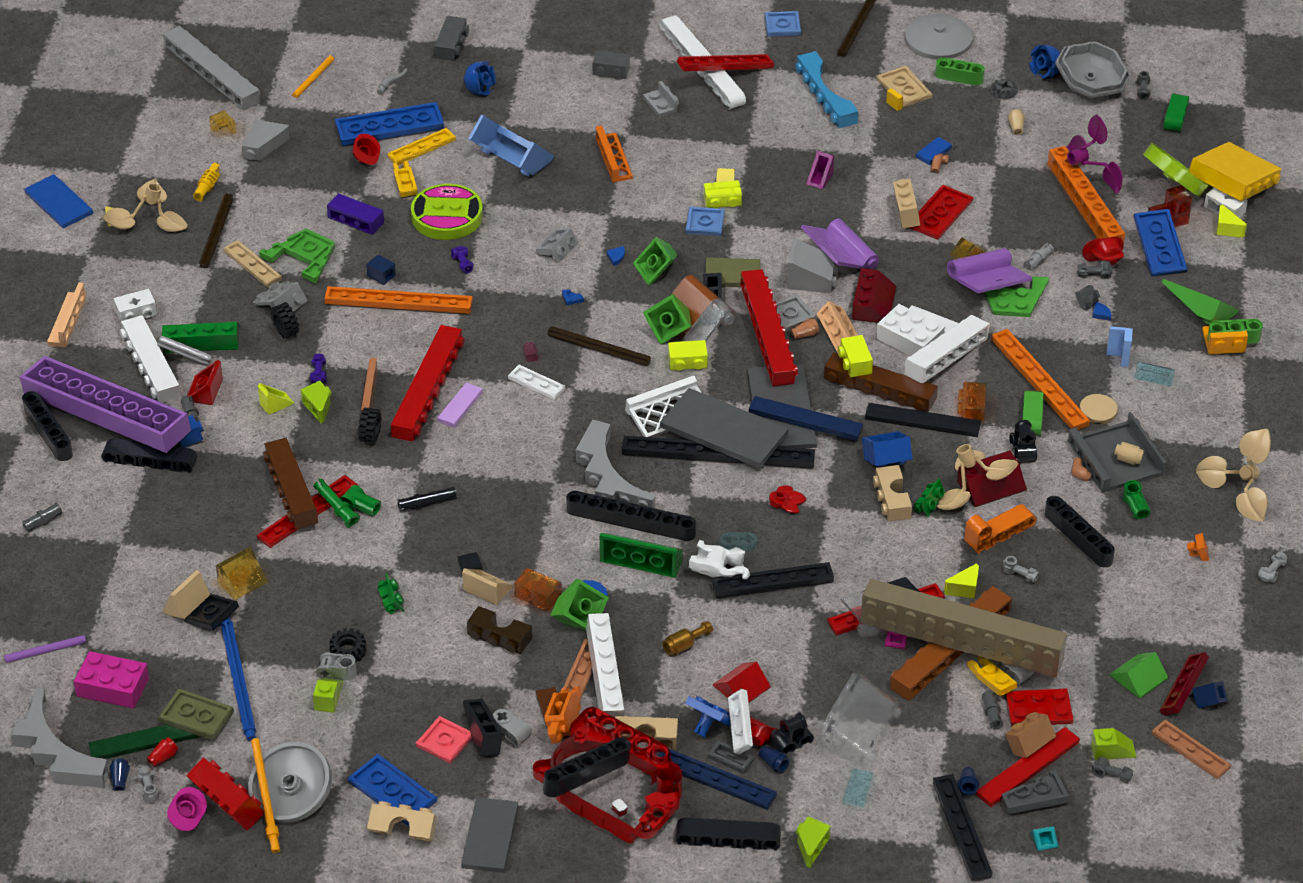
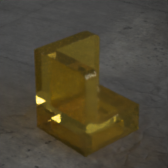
[209,110,236,134]

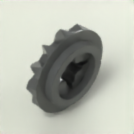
[990,78,1018,99]

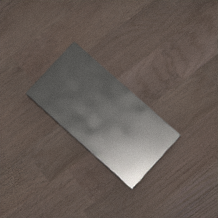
[747,364,817,448]
[660,388,788,469]

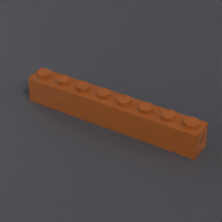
[890,586,1012,701]

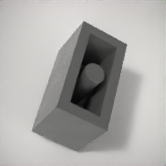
[592,50,630,79]

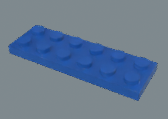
[335,102,444,146]

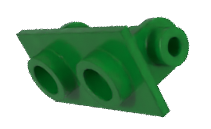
[914,478,945,517]
[377,573,405,614]

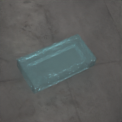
[1135,361,1175,386]
[843,768,873,808]

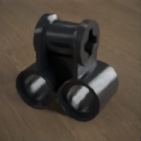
[1009,420,1037,463]
[770,712,814,754]

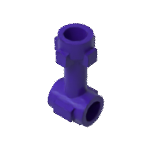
[451,246,474,274]
[310,353,327,384]

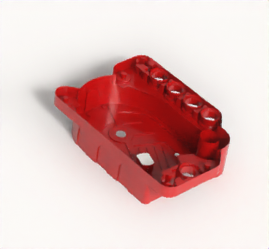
[532,707,682,843]

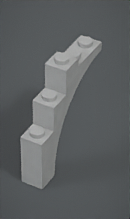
[576,420,655,508]
[11,688,109,788]

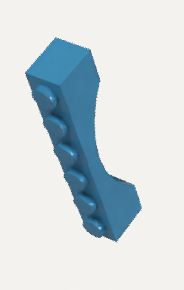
[795,51,858,128]

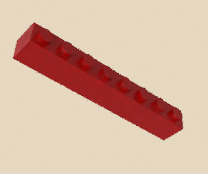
[740,269,798,386]
[391,325,465,442]

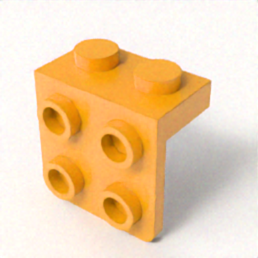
[1202,326,1248,354]

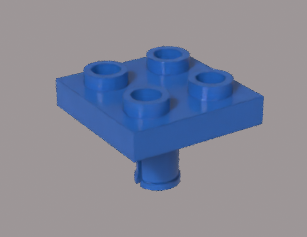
[685,696,731,737]

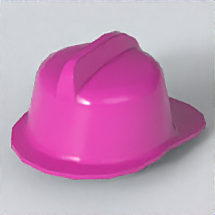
[167,787,207,831]

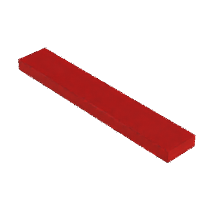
[677,54,774,71]
[257,475,358,548]
[828,583,945,636]
[976,727,1080,807]

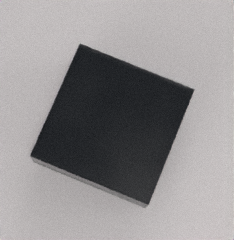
[458,552,483,572]

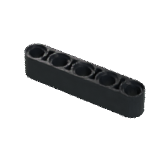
[22,391,73,461]
[101,439,198,473]
[1045,496,1115,568]
[543,738,631,798]
[675,817,781,851]

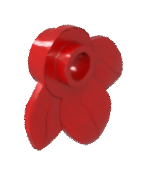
[769,485,807,513]

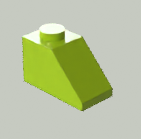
[300,381,332,423]
[313,678,344,713]
[1091,728,1136,760]
[796,816,831,867]

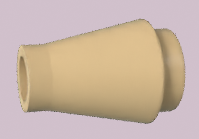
[1008,109,1025,134]

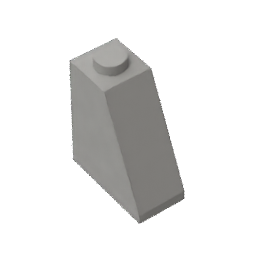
[242,120,290,161]

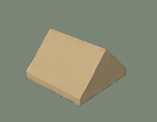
[462,568,514,605]
[163,570,210,619]

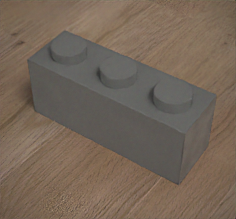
[434,16,469,61]

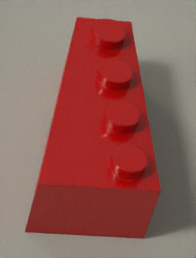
[186,757,264,831]

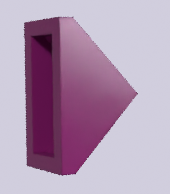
[806,151,834,189]

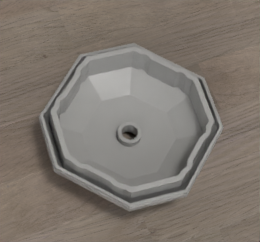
[1055,42,1131,99]

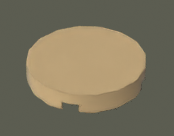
[1079,394,1118,424]

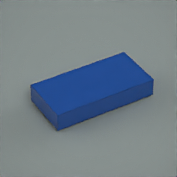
[916,137,952,165]

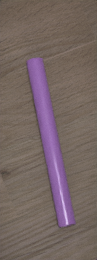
[4,635,86,663]

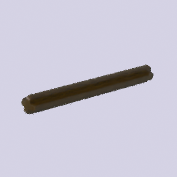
[837,0,876,57]
[199,193,234,268]
[548,326,651,366]

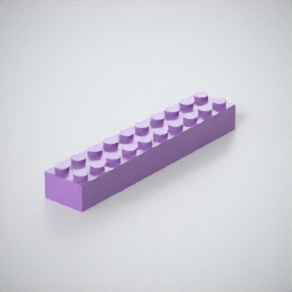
[20,356,191,453]

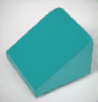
[1031,826,1058,851]

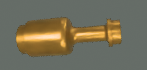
[662,621,713,656]

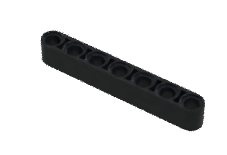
[566,491,696,541]

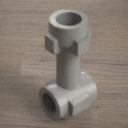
[1258,552,1287,583]
[1002,556,1040,583]
[137,767,160,803]

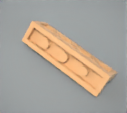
[47,283,86,348]
[817,301,858,353]

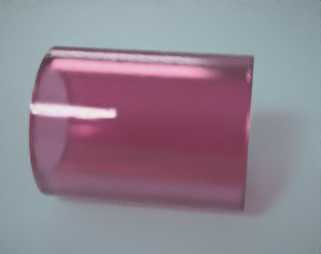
[523,342,539,362]

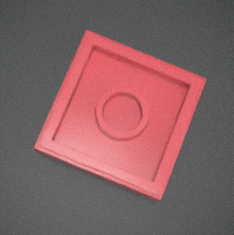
[416,716,472,763]

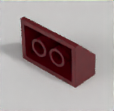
[852,268,896,323]
[957,450,1027,507]

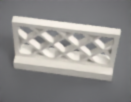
[625,376,701,437]

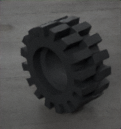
[270,302,299,338]
[358,407,382,443]
[329,628,367,662]

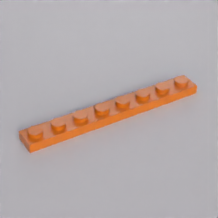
[324,286,473,314]
[991,329,1090,430]

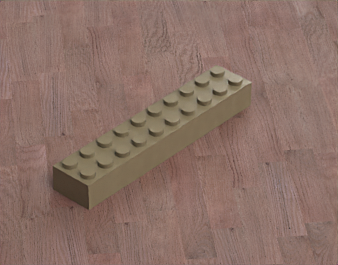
[861,578,1067,678]

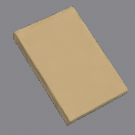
[876,66,932,108]

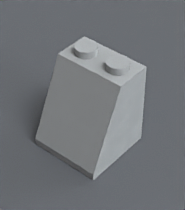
[787,239,839,293]

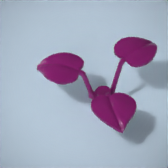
[1066,114,1123,194]

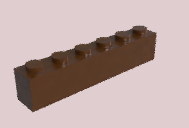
[824,352,938,412]
[262,437,318,529]

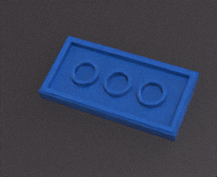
[24,174,93,229]
[1133,209,1188,276]
[348,754,437,826]

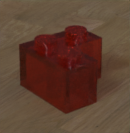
[1148,185,1192,228]

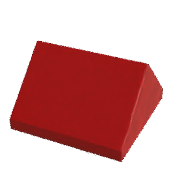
[186,360,223,405]
[713,661,771,703]

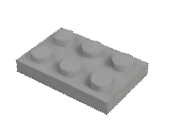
[749,294,816,333]

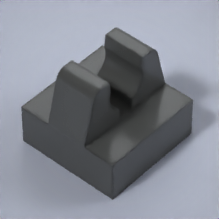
[1075,285,1100,309]

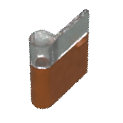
[671,275,736,341]

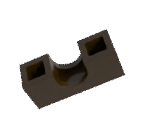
[467,606,532,654]

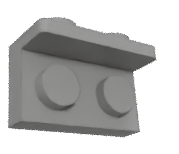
[643,81,679,118]
[536,228,578,263]

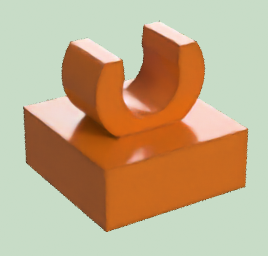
[1187,533,1209,561]

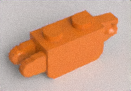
[545,687,582,744]

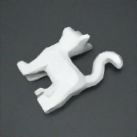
[689,540,750,579]

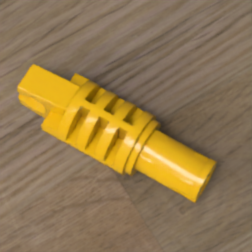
[193,162,220,201]

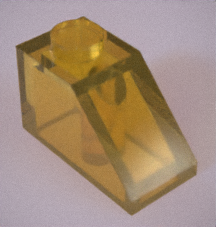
[949,237,987,259]

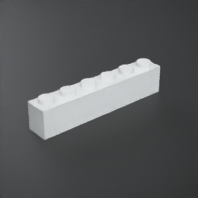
[120,315,181,403]
[904,315,990,384]
[586,613,624,726]

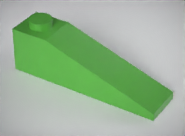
[1162,279,1239,325]

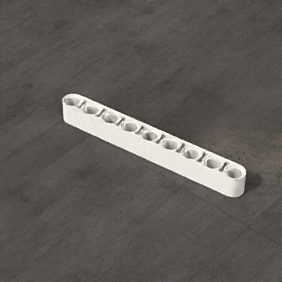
[659,15,746,110]

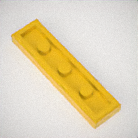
[387,128,456,165]

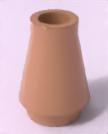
[790,318,819,340]

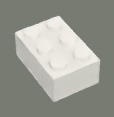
[877,304,945,356]

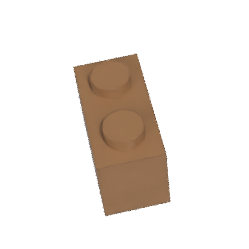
[1005,712,1056,757]

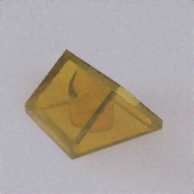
[216,547,268,600]

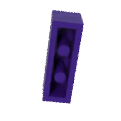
[327,193,384,235]

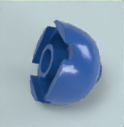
[1029,45,1060,79]
[463,61,496,96]

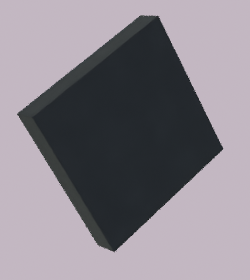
[184,593,239,631]

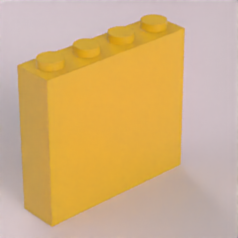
[1189,142,1282,201]

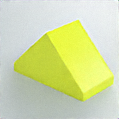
[1217,205,1247,238]
[258,383,294,415]
[944,563,979,599]

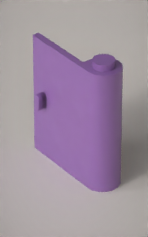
[801,219,879,269]
[947,248,1032,293]

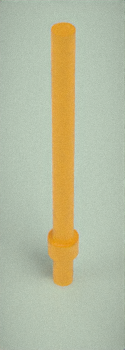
[251,738,280,853]

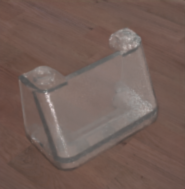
[821,672,902,768]

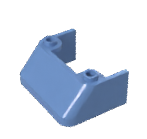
[468,114,555,177]

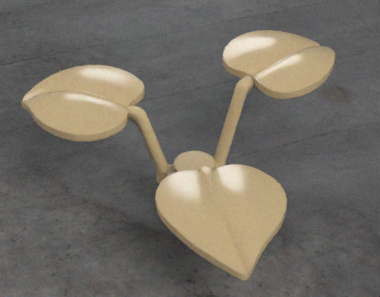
[103,179,188,232]
[1196,429,1271,521]
[937,444,1018,510]

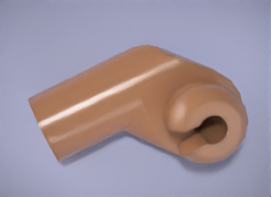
[931,153,949,173]
[1071,457,1091,481]

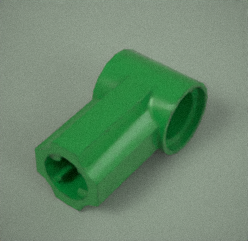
[1122,480,1151,519]
[340,485,382,516]

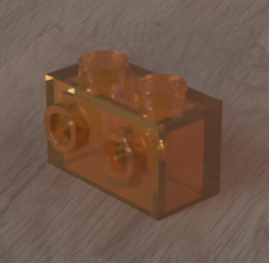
[957,382,986,422]
[514,568,561,611]

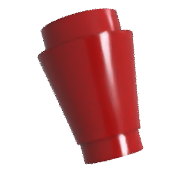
[146,737,178,767]

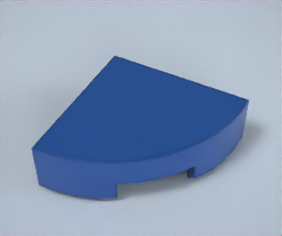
[607,246,625,266]
[562,290,584,305]
[1092,302,1111,321]

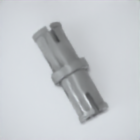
[1023,243,1054,271]

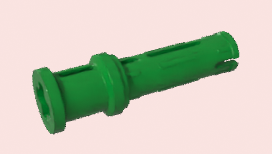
[313,479,360,528]

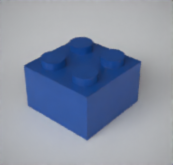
[862,431,912,468]

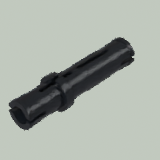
[397,487,457,512]

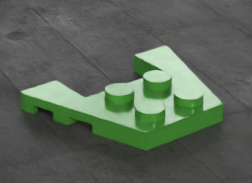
[259,228,335,283]
[984,276,1049,317]

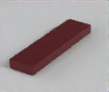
[1160,652,1209,715]

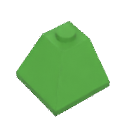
[633,237,677,285]
[550,579,609,631]

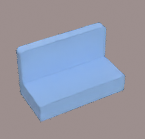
[1106,327,1133,367]

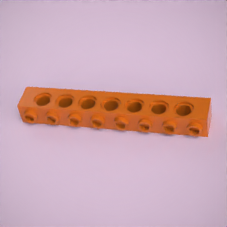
[1047,146,1125,242]

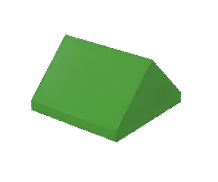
[642,294,692,345]
[1110,652,1168,699]

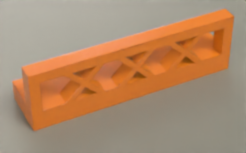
[595,125,633,182]

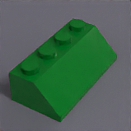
[162,322,239,353]
[599,533,683,578]

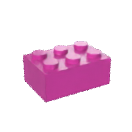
[74,651,149,708]

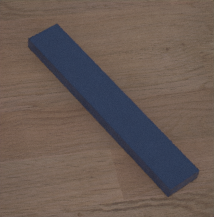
[749,396,863,441]
[658,749,777,810]

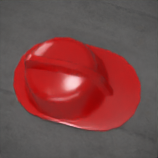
[353,134,381,165]
[1082,236,1124,265]
[750,716,778,746]

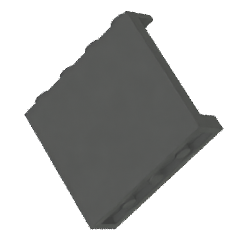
[1068,412,1167,493]

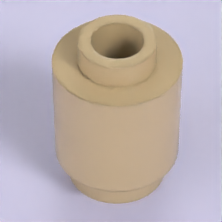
[1114,442,1144,465]

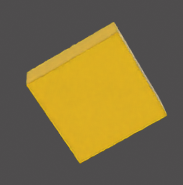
[886,88,903,111]

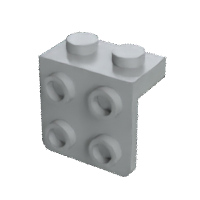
[253,281,307,311]

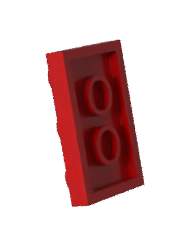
[1006,688,1073,727]

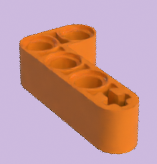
[964,504,1037,554]

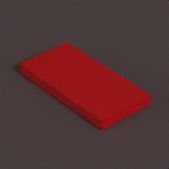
[909,185,974,240]

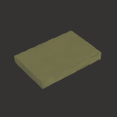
[706,258,761,287]
[158,689,234,741]

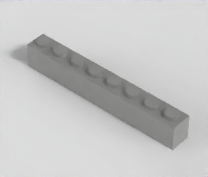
[163,26,261,111]

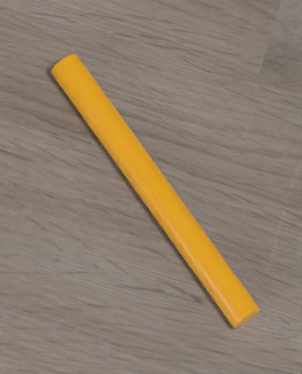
[292,55,334,98]

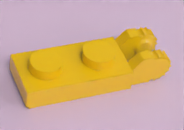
[393,161,418,197]
[967,656,1017,696]

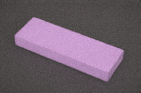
[438,383,483,428]

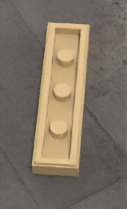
[223,240,282,288]

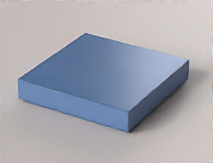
[765,11,801,37]
[686,207,725,236]

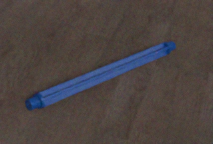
[221,616,256,741]

